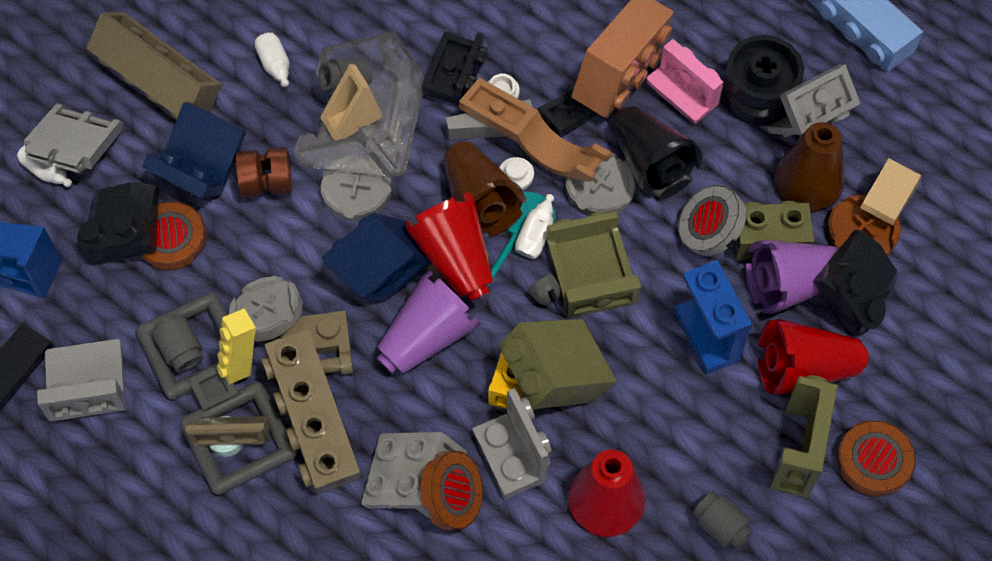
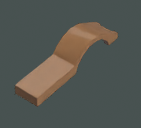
[459,77,611,182]

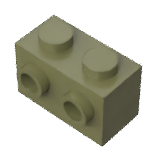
[734,201,814,261]

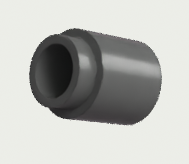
[318,58,373,94]
[152,314,204,373]
[693,491,753,550]

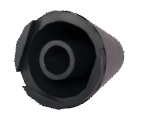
[611,106,703,200]

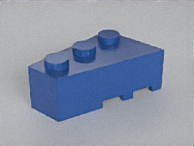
[0,222,62,299]

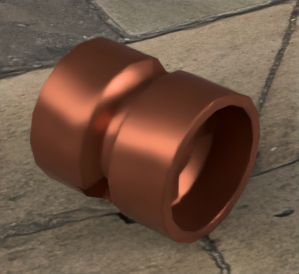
[236,147,292,198]

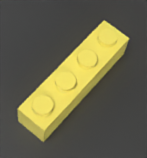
[217,309,256,384]

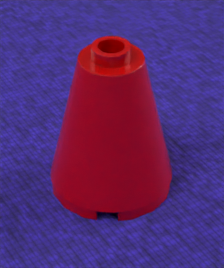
[404,192,494,301]
[757,319,869,395]
[568,449,646,538]

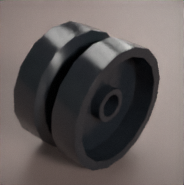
[721,35,805,126]

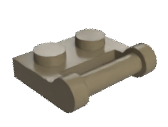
[273,310,353,375]

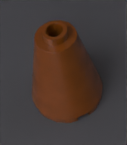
[773,122,845,213]
[444,141,526,237]

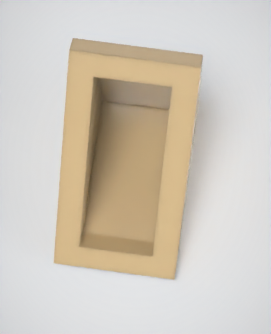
[320,64,383,141]
[860,158,921,225]

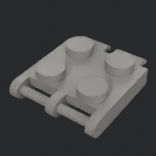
[24,103,123,173]

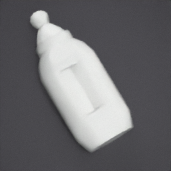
[255,33,289,87]
[17,145,72,187]
[515,194,554,259]

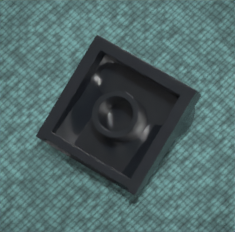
[77,182,159,265]
[813,230,897,335]

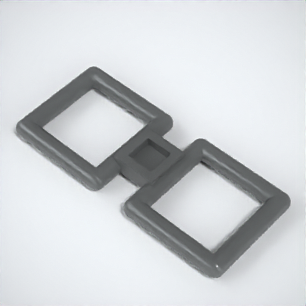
[136,292,297,495]

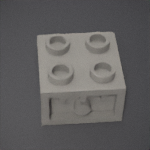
[767,64,861,137]
[37,339,126,421]
[472,388,552,500]
[361,432,467,518]

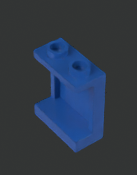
[674,260,752,375]

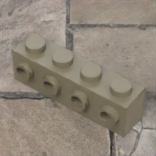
[86,12,222,120]
[261,329,361,495]

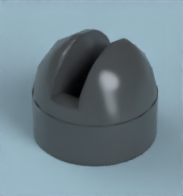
[528,274,561,306]

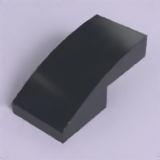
[538,82,598,137]

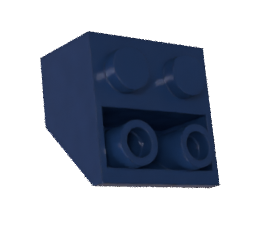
[321,212,432,302]

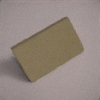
[185,416,270,446]

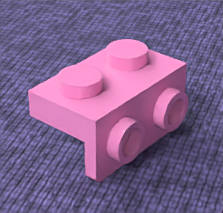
[646,39,724,124]

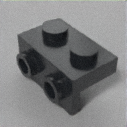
[421,31,488,106]

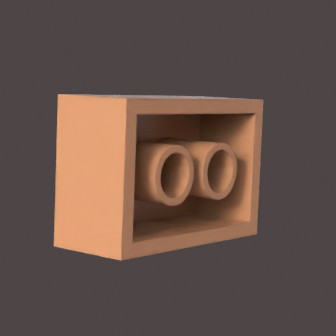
[571,0,674,118]

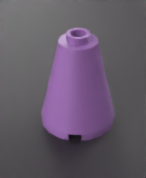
[745,240,840,314]
[377,271,481,374]

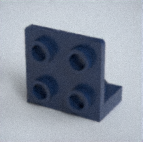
[142,102,246,198]

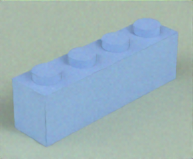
[808,0,923,73]

